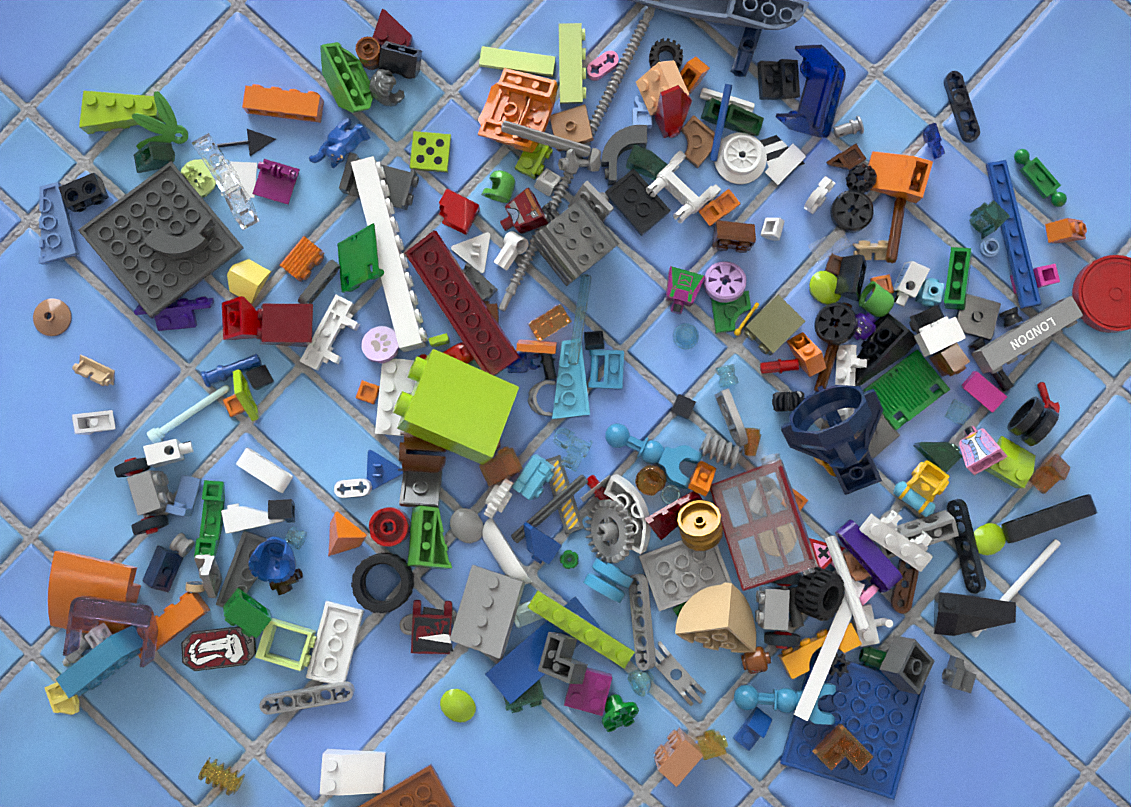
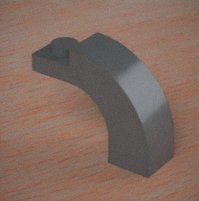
[601,125,647,185]
[143,215,215,259]

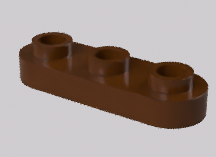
[891,559,919,614]

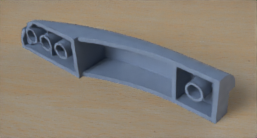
[629,0,809,30]

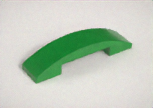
[194,480,225,558]

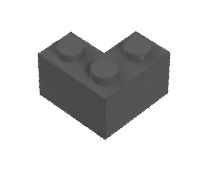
[538,632,588,684]

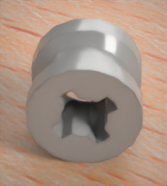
[169,533,195,557]

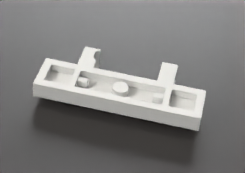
[300,295,360,371]
[835,345,867,422]
[859,510,933,572]

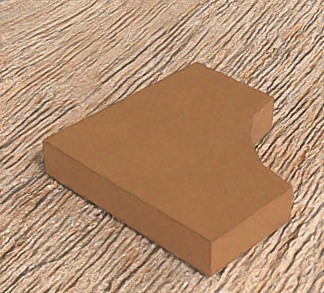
[681,115,722,168]

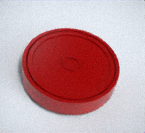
[1072,255,1131,333]

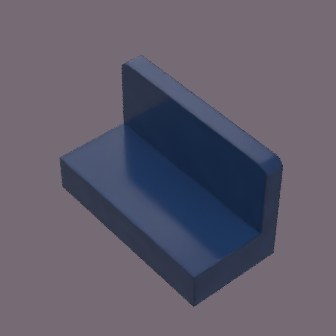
[142,546,184,592]

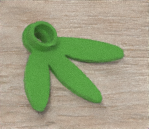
[132,91,189,151]

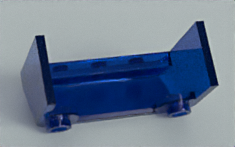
[776,44,846,138]

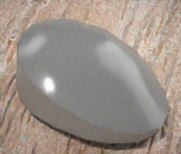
[450,508,483,543]

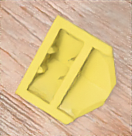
[227,259,271,304]
[44,682,79,715]

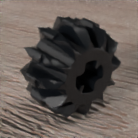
[772,391,805,412]

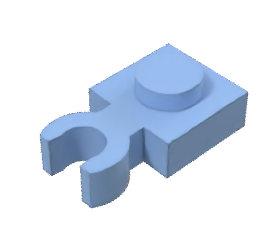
[632,96,652,129]

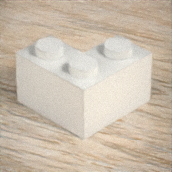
[914,316,966,357]

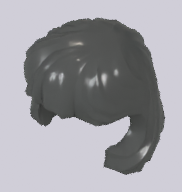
[369,69,405,107]

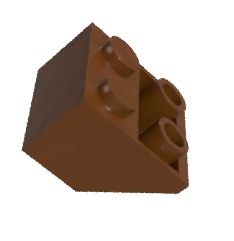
[712,220,756,253]

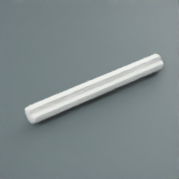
[825,535,869,631]

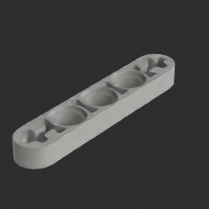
[629,573,656,671]
[259,681,355,715]

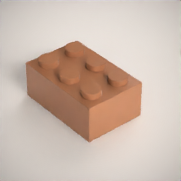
[654,727,703,787]

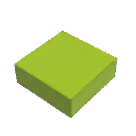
[428,333,450,348]

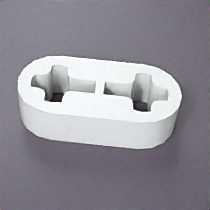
[334,479,372,498]

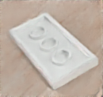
[306,601,364,684]

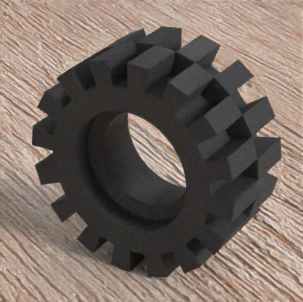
[649,38,683,70]

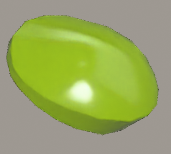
[809,271,841,305]
[974,523,1006,556]
[440,689,476,722]

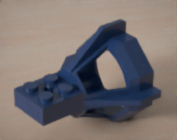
[781,385,883,495]

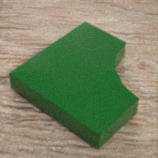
[710,291,751,334]

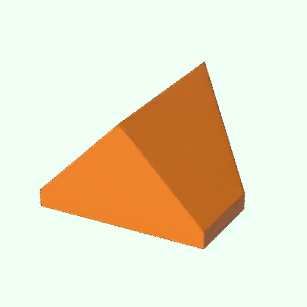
[328,511,367,556]

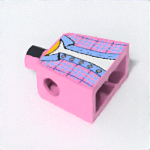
[959,426,1008,475]

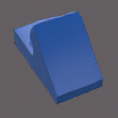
[733,706,773,751]

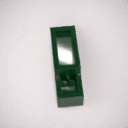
[700,98,764,136]

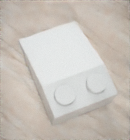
[320,749,386,796]

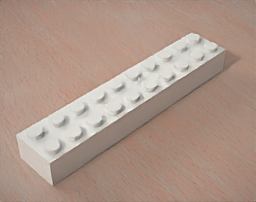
[351,156,428,352]

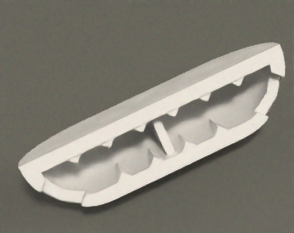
[482,518,533,584]

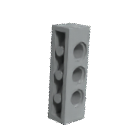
[874,510,959,559]

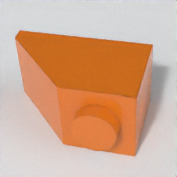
[680,56,710,96]

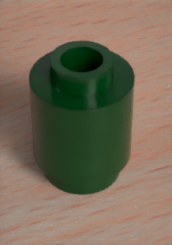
[859,646,887,671]

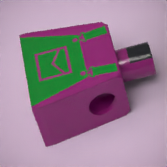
[666,266,705,314]

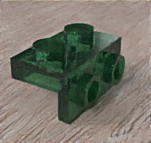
[503,679,546,714]

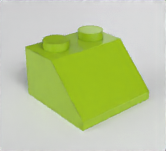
[985,436,1036,488]

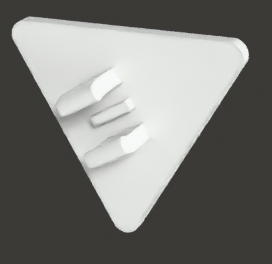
[451,232,490,273]

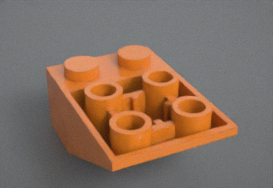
[864,151,933,203]

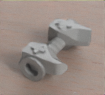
[558,148,601,173]

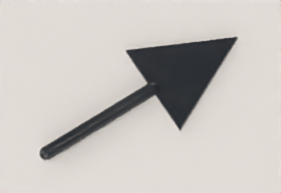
[213,129,276,156]

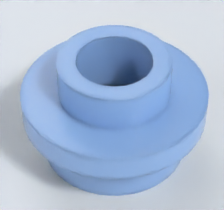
[980,238,1000,257]

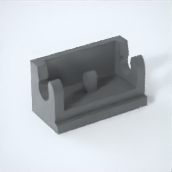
[463,263,498,301]

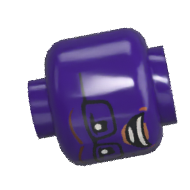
[853,312,876,341]

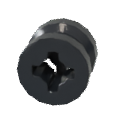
[999,307,1023,328]

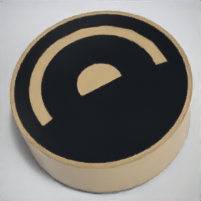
[185,581,205,593]

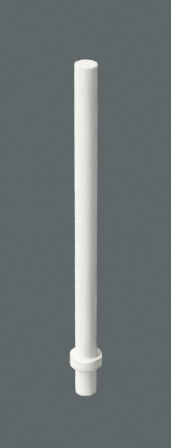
[970,539,1061,638]

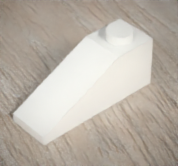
[221,503,285,534]

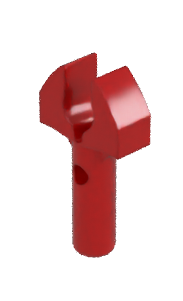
[1037,382,1060,413]

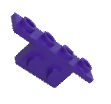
[134,296,214,331]

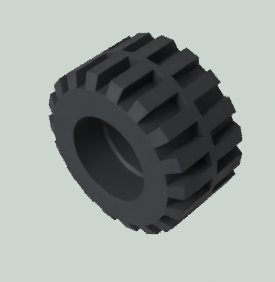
[795,567,845,621]

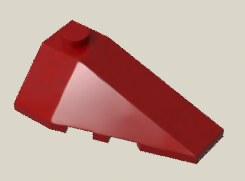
[655,85,692,138]

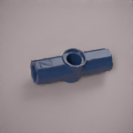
[731,27,762,77]

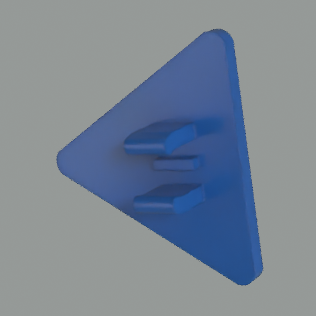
[366,450,403,491]

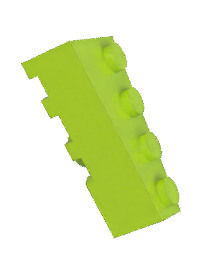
[79,90,164,134]

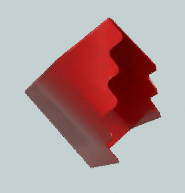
[439,189,480,235]

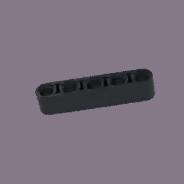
[1001,494,1098,543]

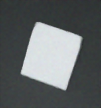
[534,168,561,196]

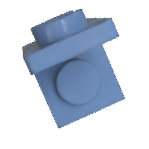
[165,475,201,517]

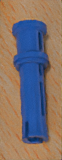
[201,354,262,387]

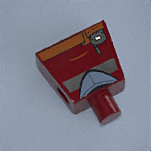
[500,187,549,234]

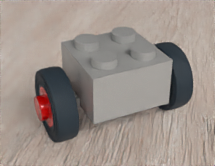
[114,457,174,535]
[755,568,802,649]

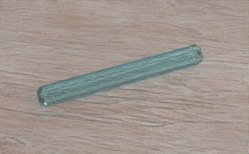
[568,274,591,365]

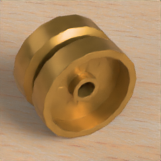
[678,500,723,551]

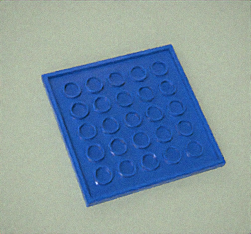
[780,651,926,800]

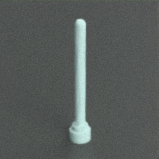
[147,385,230,444]

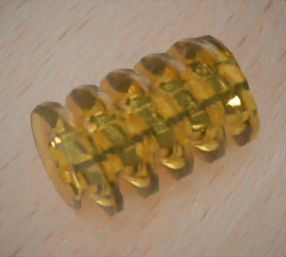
[198,757,245,796]

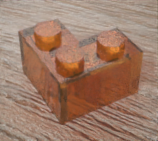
[479,446,524,487]
[812,723,873,771]

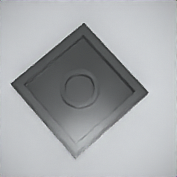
[399,470,443,508]

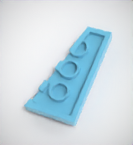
[552,339,590,420]

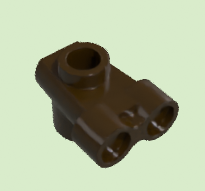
[269,568,303,595]

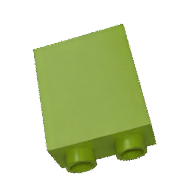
[393,349,519,465]

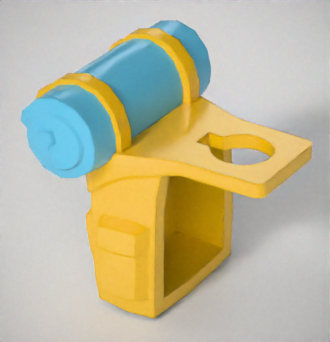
[893,460,950,517]

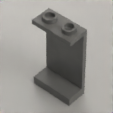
[339,153,419,210]

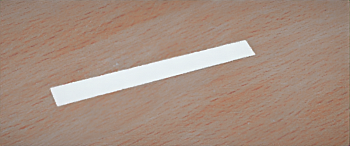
[794,579,865,721]

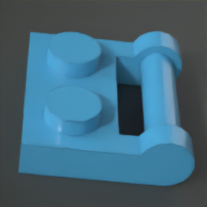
[588,349,624,389]

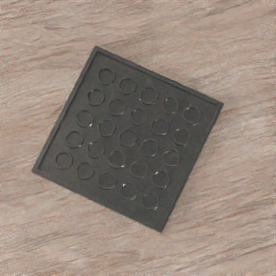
[78,161,244,318]

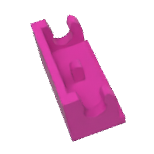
[961,371,1007,413]

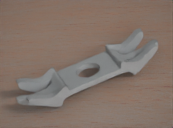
[654,641,706,706]

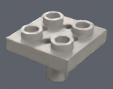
[568,181,614,223]

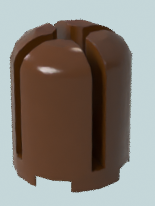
[398,432,446,473]

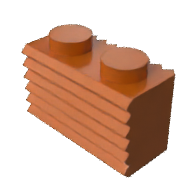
[280,236,325,282]

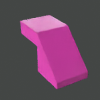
[1010,263,1060,294]

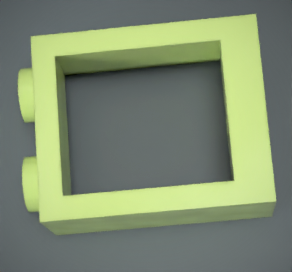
[255,618,317,671]

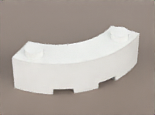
[604,474,651,554]

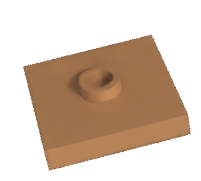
[550,104,594,152]

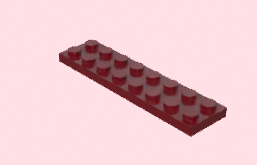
[405,230,521,376]

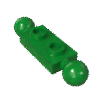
[1014,149,1067,207]

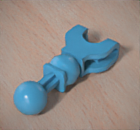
[605,423,702,489]
[734,682,836,725]

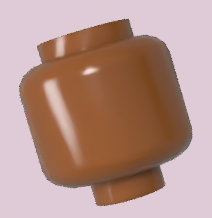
[741,646,771,674]

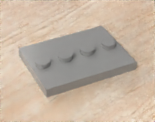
[639,540,732,611]
[450,565,525,659]

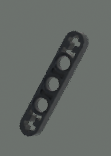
[947,499,986,594]

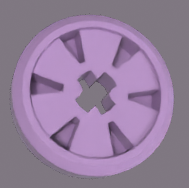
[704,261,746,303]

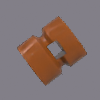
[355,36,381,70]

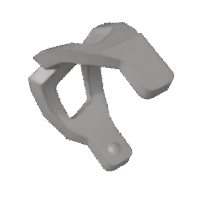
[528,380,556,416]

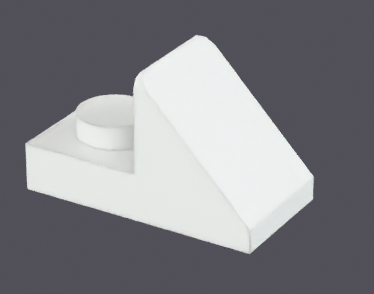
[72,410,116,435]

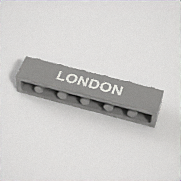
[972,296,1083,374]

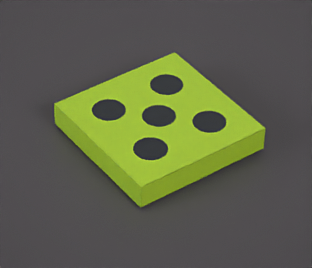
[410,131,451,173]

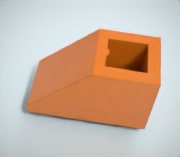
[1045,218,1087,244]
[787,332,826,377]

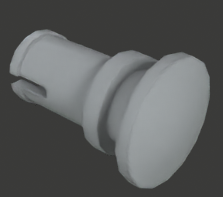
[833,116,864,139]

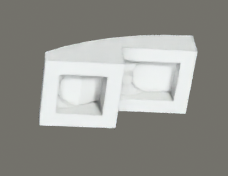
[765,144,807,185]

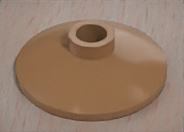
[33,299,72,336]

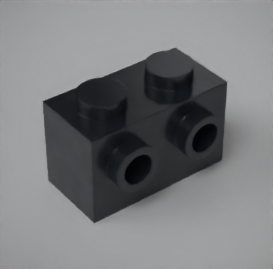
[379,41,422,79]

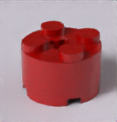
[369,507,411,547]

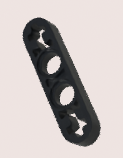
[943,71,980,143]

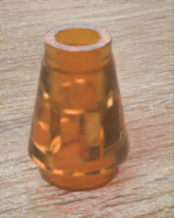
[744,428,762,456]

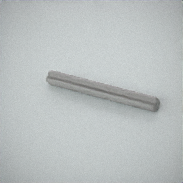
[501,121,591,157]

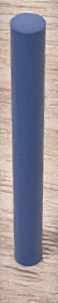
[710,84,732,162]

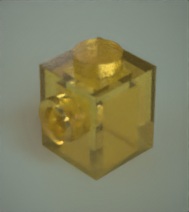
[696,729,728,761]

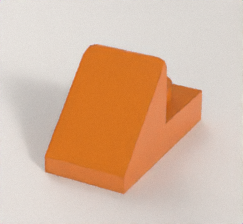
[688,461,717,497]

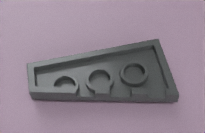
[216,530,268,607]

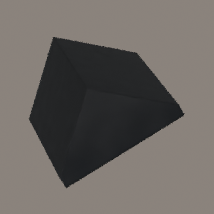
[835,254,867,301]

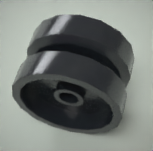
[1007,396,1059,446]

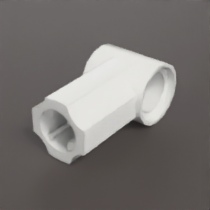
[494,231,529,271]

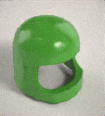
[481,170,516,203]
[859,281,894,317]

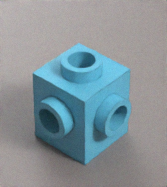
[915,278,945,307]

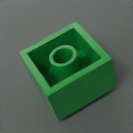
[223,588,272,639]

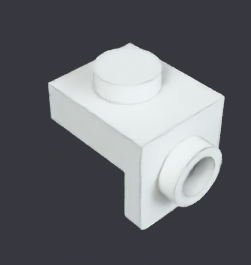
[84,623,112,649]

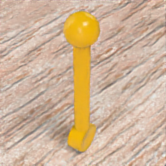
[734,302,759,336]

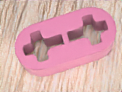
[587,51,619,81]

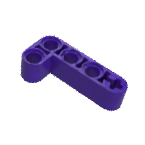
[835,520,903,593]

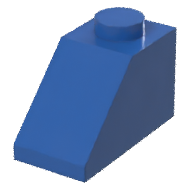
[523,521,562,565]

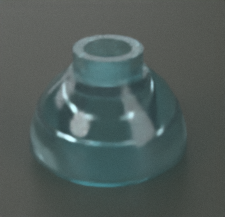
[673,323,699,349]
[628,670,654,697]

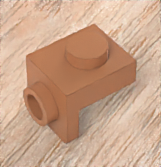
[843,551,870,581]

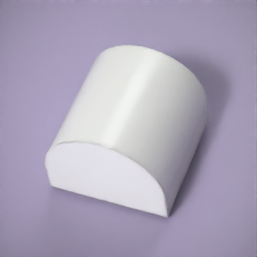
[760,218,785,241]

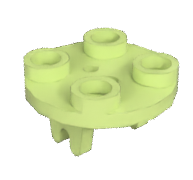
[181,159,218,198]

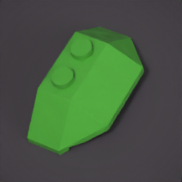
[320,42,373,113]

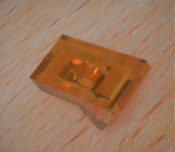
[1029,453,1071,494]

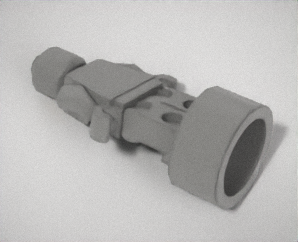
[62,633,91,666]

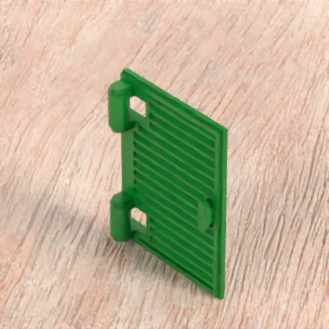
[337,223,384,293]
[863,349,950,431]

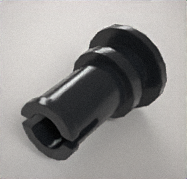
[537,353,557,380]

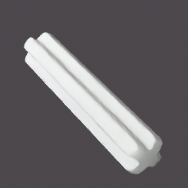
[700,88,755,112]

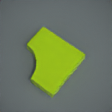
[233,369,259,421]

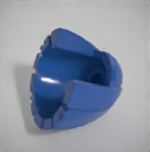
[249,536,296,583]

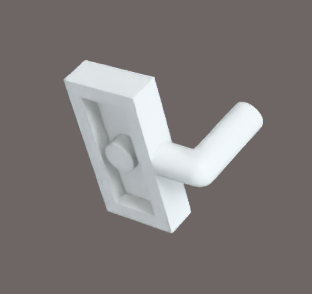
[852,604,893,647]

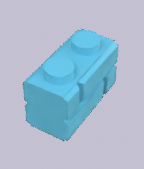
[512,454,555,500]

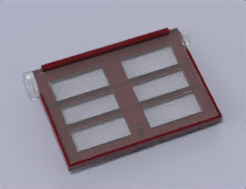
[710,453,818,591]

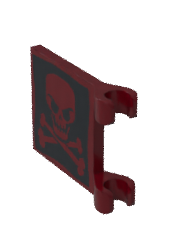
[411,600,452,654]

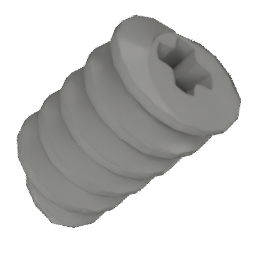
[699,432,743,469]

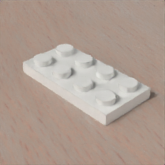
[375,359,416,436]

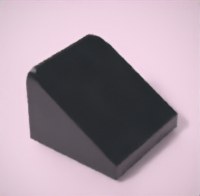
[246,365,274,390]

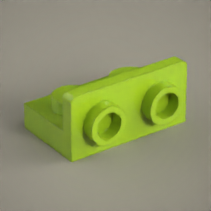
[515,143,553,180]

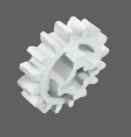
[484,478,514,519]

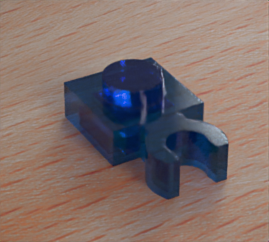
[923,123,945,159]
[507,352,540,373]

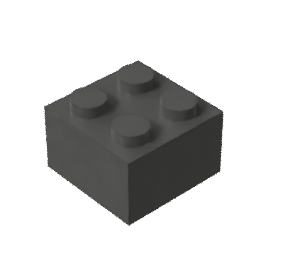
[880,636,935,695]

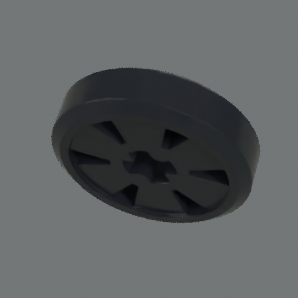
[830,190,874,233]
[814,303,858,345]

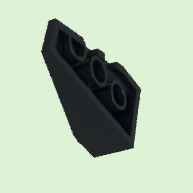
[855,313,917,386]

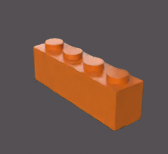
[242,84,324,123]
[137,592,210,660]

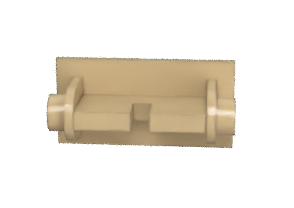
[853,240,888,260]
[72,355,115,386]

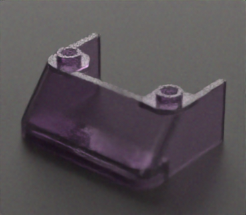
[63,596,159,668]

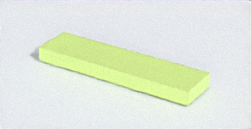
[479,46,556,77]

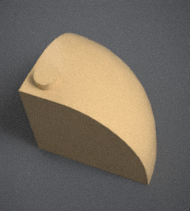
[675,583,756,653]

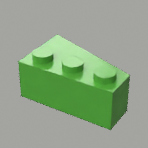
[407,506,452,569]

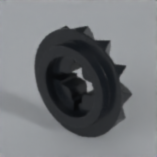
[846,164,877,193]

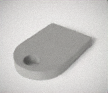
[715,388,748,447]

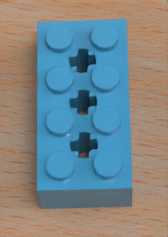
[56,625,146,698]

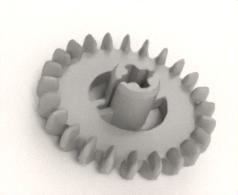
[584,499,635,563]

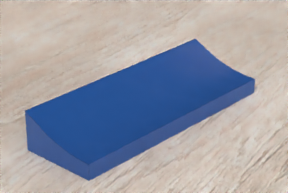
[485,596,600,704]

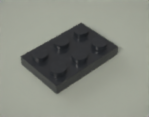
[605,168,671,236]

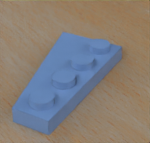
[39,182,79,265]

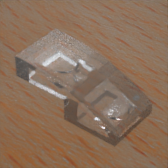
[808,229,851,263]

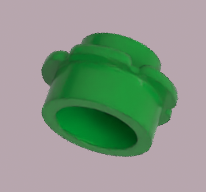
[560,550,579,569]

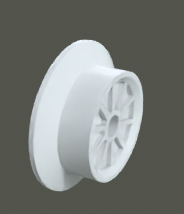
[714,133,767,184]

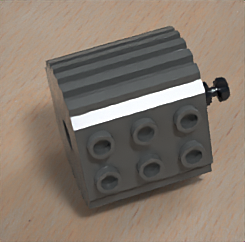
[530,198,619,287]

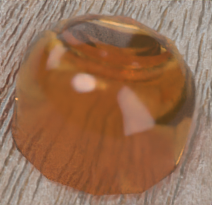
[635,465,667,496]

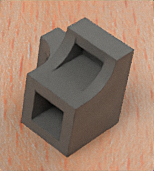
[942,655,977,693]

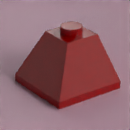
[222,296,261,340]

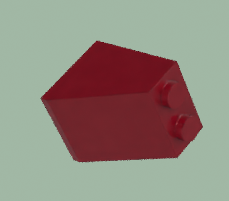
[256,303,313,347]

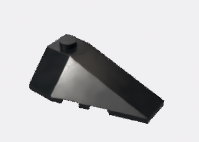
[933,592,1016,636]

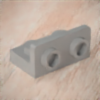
[194,555,222,598]

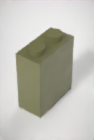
[744,294,806,356]

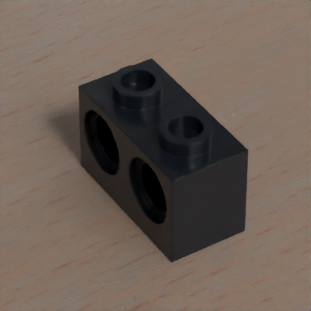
[58,172,109,212]

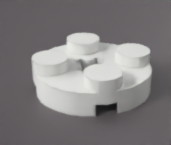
[804,176,836,214]

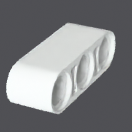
[236,448,293,493]

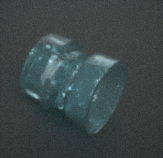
[716,364,739,387]

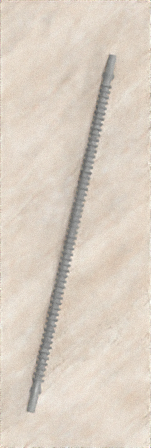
[498,0,660,312]

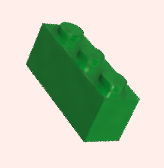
[944,247,972,310]

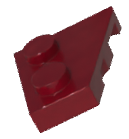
[372,9,413,47]

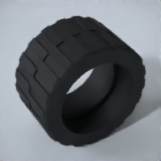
[351,552,414,614]

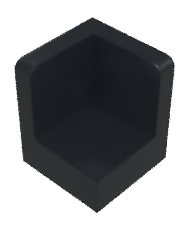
[268,499,295,523]

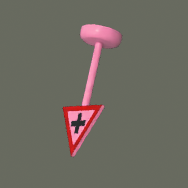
[809,538,879,606]

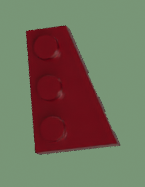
[645,491,703,540]

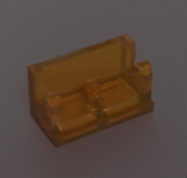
[527,304,572,342]

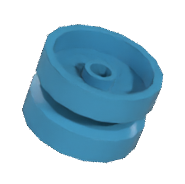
[583,558,634,603]

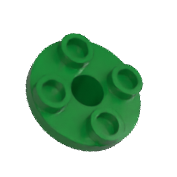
[601,694,639,732]

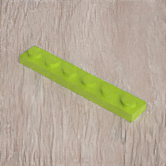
[527,590,635,669]

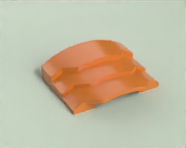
[478,68,558,153]

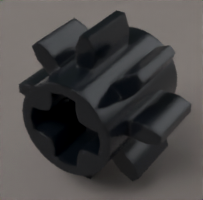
[829,652,851,677]

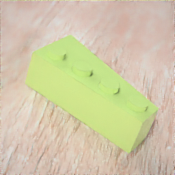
[559,23,586,104]

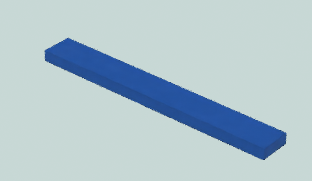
[986,160,1042,309]

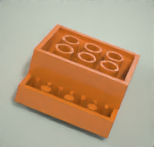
[48,550,141,635]

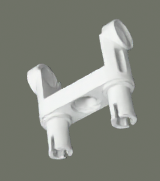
[646,150,721,223]

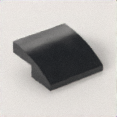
[757,59,800,100]

